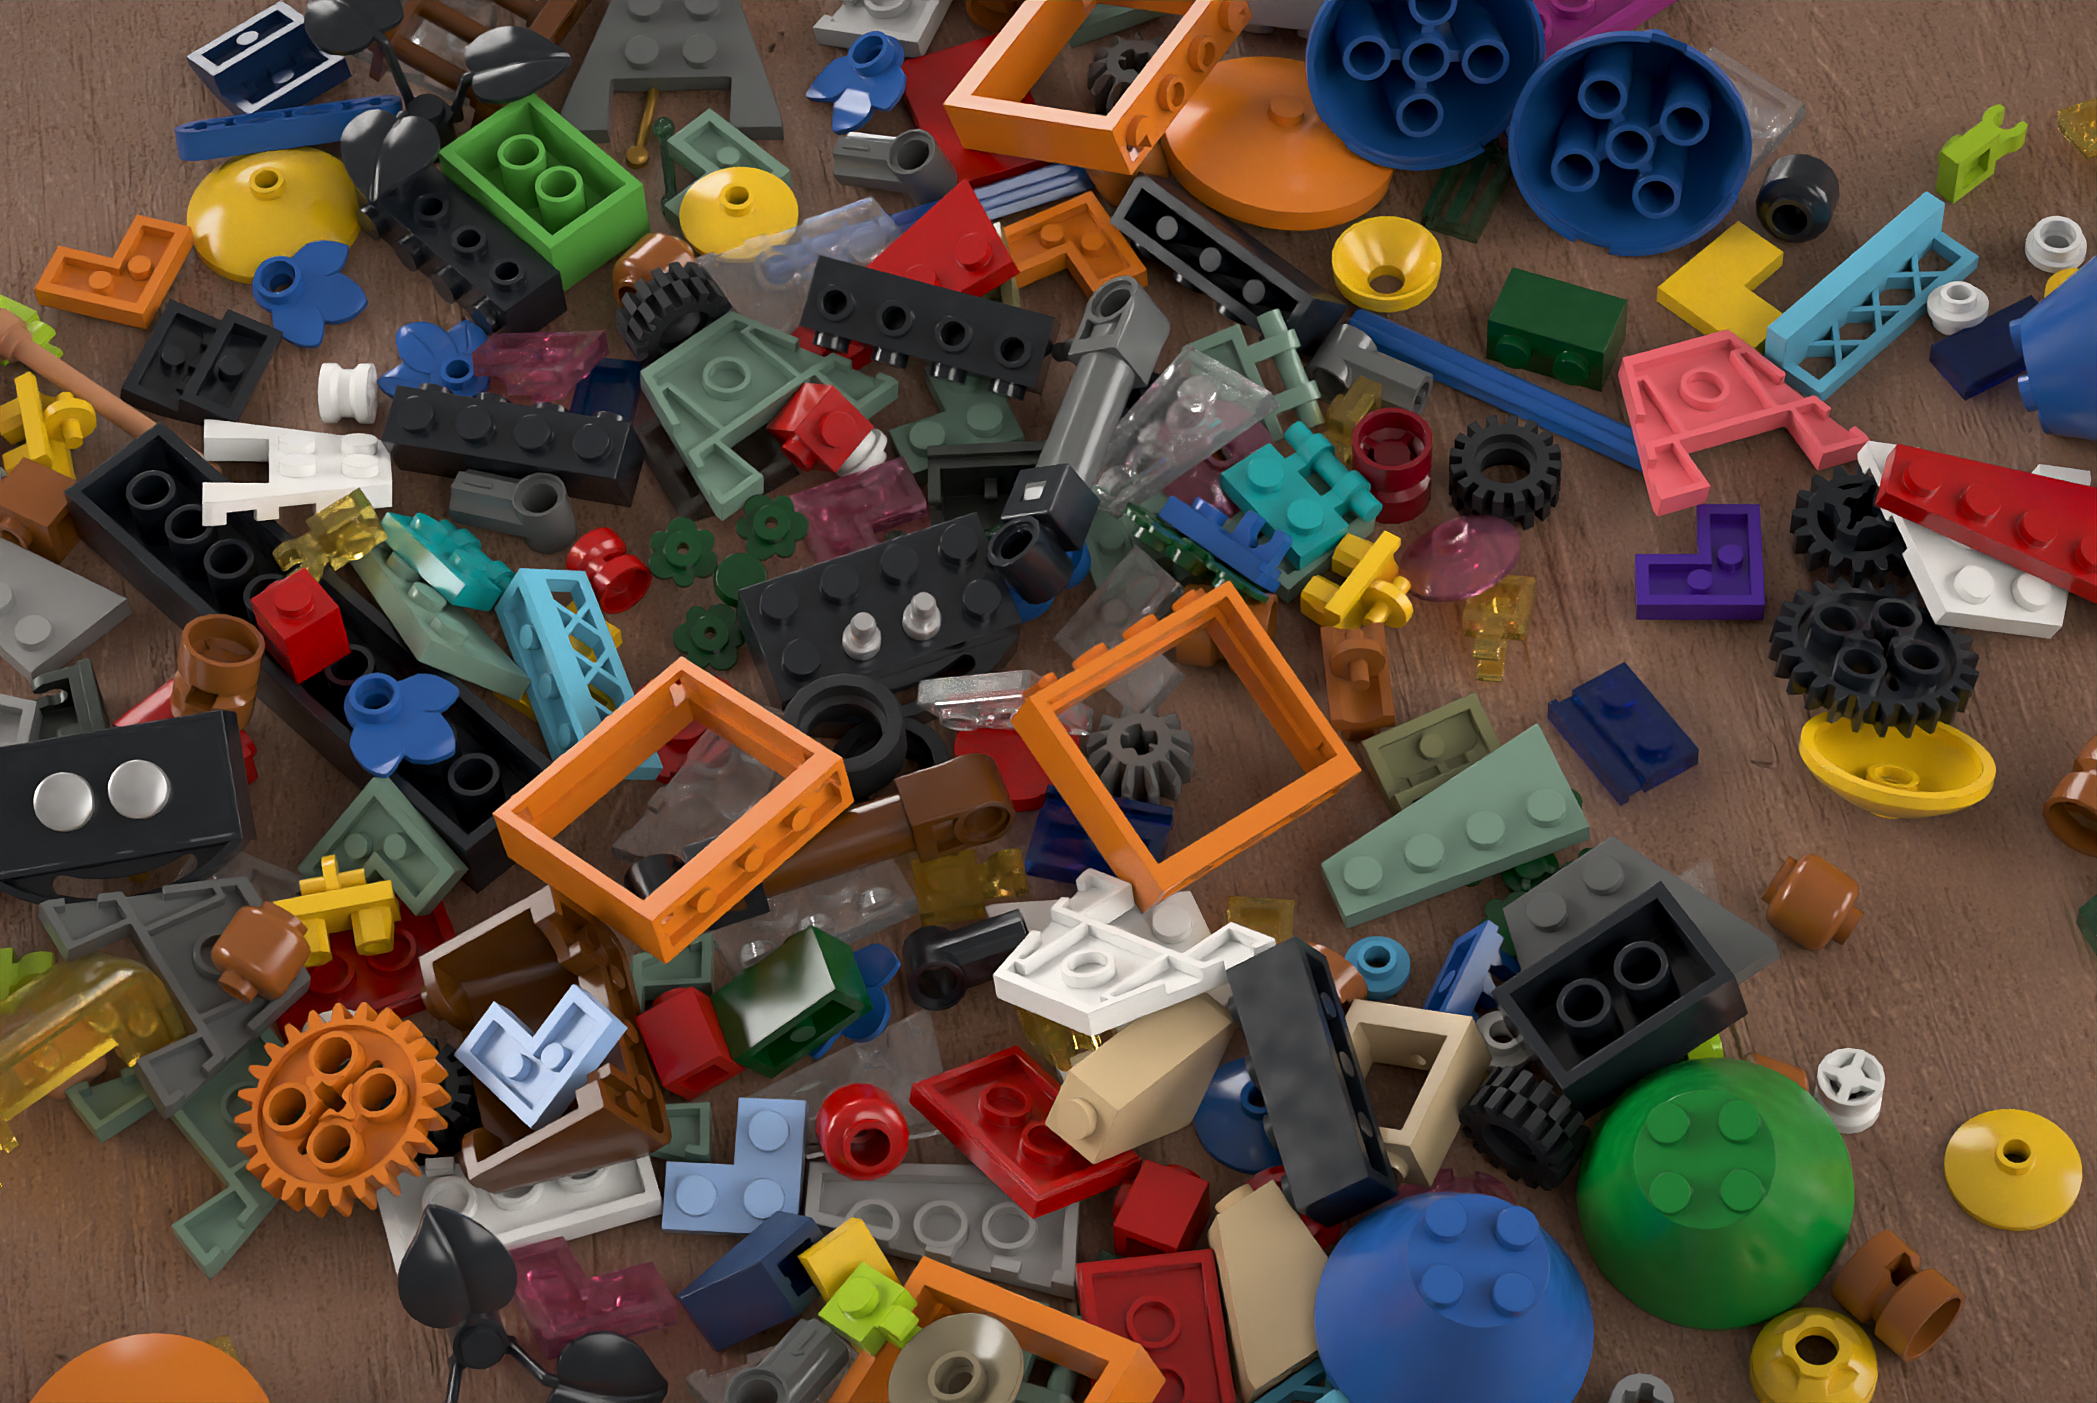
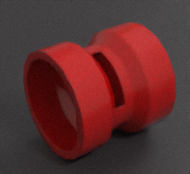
[565,527,652,614]

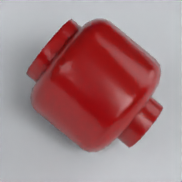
[815,1083,910,1181]

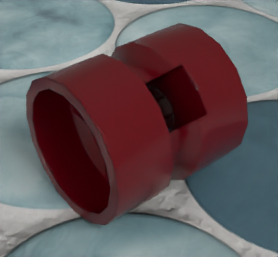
[1352,408,1432,524]

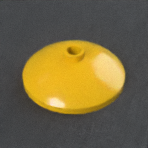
[187,146,361,285]
[1799,711,1996,819]

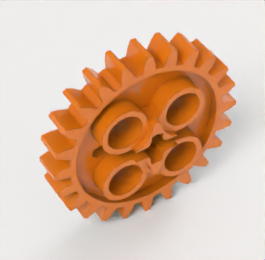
[234,1002,451,1218]

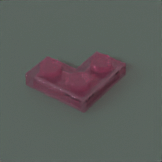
[471,330,609,402]
[788,456,927,564]
[508,1236,678,1360]

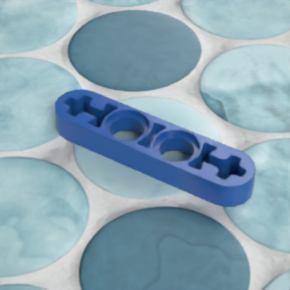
[174,95,403,161]

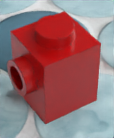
[765,383,874,473]
[250,567,351,685]
[635,986,746,1101]
[1112,1159,1210,1259]

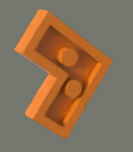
[1004,191,1148,300]
[34,214,194,330]

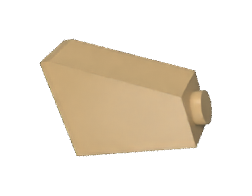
[1045,992,1237,1164]
[1207,1180,1329,1403]

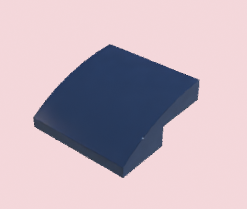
[186,1,352,115]

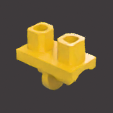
[0,371,97,480]
[1300,530,1413,630]
[273,854,401,968]

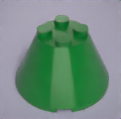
[1576,1058,1855,1331]

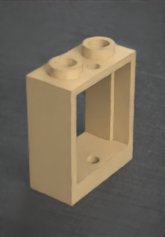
[1345,999,1492,1187]

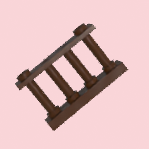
[367,0,592,129]

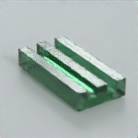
[1421,139,1513,244]

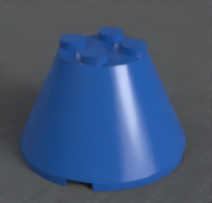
[1305,0,1546,171]
[1508,29,1752,256]
[2009,254,2097,442]
[1314,1192,1594,1403]

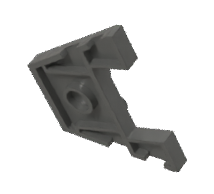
[560,0,784,143]
[1503,836,1781,985]
[38,876,311,1120]

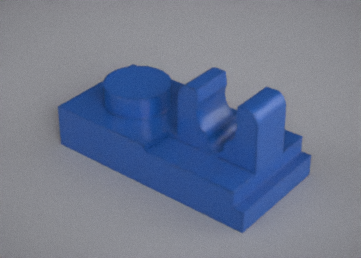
[1158,495,1293,593]
[1422,920,1521,1023]

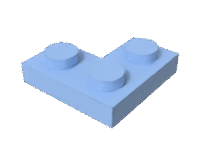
[454,984,628,1131]
[662,1097,809,1237]

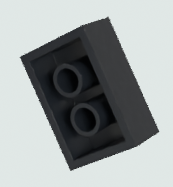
[1491,881,1748,1122]

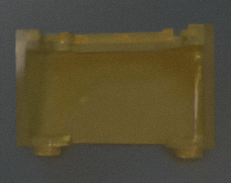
[0,950,188,1189]

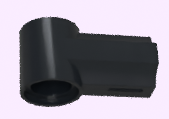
[902,908,1029,1011]

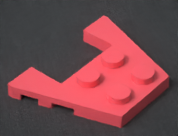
[1618,329,1870,517]

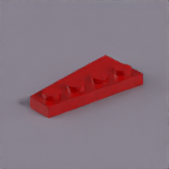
[790,177,1020,370]
[1875,444,2097,604]

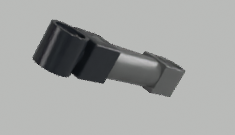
[986,276,1170,605]

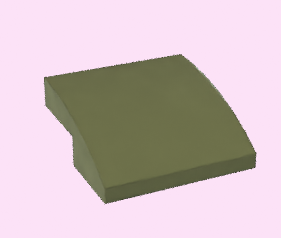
[1356,692,1501,816]

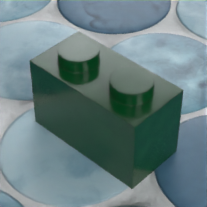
[1486,267,1628,392]
[710,925,874,1079]

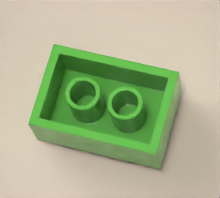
[438,93,650,292]

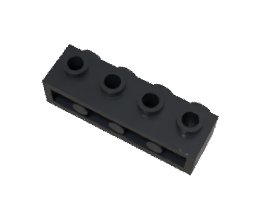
[354,165,567,350]
[1109,171,1348,356]
[799,255,1061,401]
[381,383,646,507]
[1226,936,1400,1229]

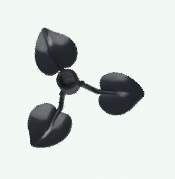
[304,0,572,206]
[397,1204,669,1403]

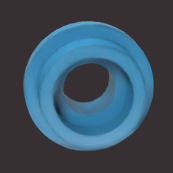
[1345,936,1410,1001]

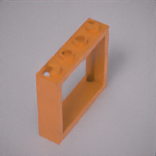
[943,0,1253,175]
[1010,580,1362,914]
[492,656,854,964]
[827,1256,1166,1403]

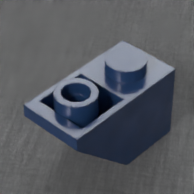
[676,1211,825,1351]

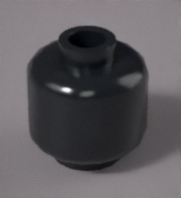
[1755,154,1840,243]

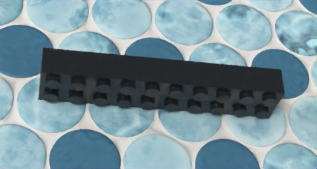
[64,421,553,894]

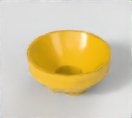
[1332,216,1442,313]
[1749,1307,1878,1403]

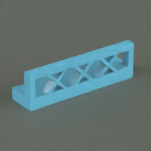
[1764,191,1979,402]
[494,568,663,807]

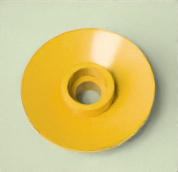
[679,167,799,265]
[1944,1109,2082,1231]

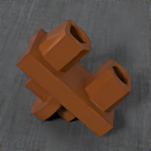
[1320,622,1395,741]

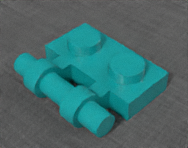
[1220,421,1382,571]
[375,512,516,612]

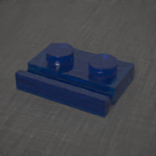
[1547,662,1699,806]
[1025,784,1174,885]

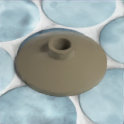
[888,1313,1024,1403]

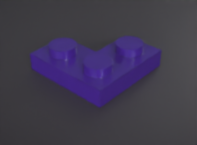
[1634,504,1765,620]

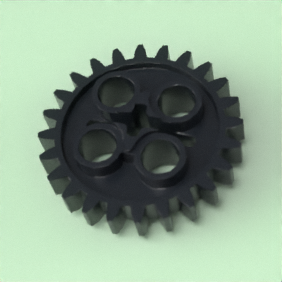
[1768,577,1979,738]

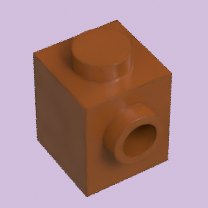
[0,457,80,565]

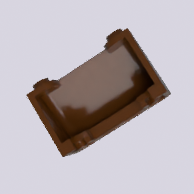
[419,885,672,1194]

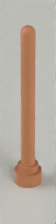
[0,308,222,474]

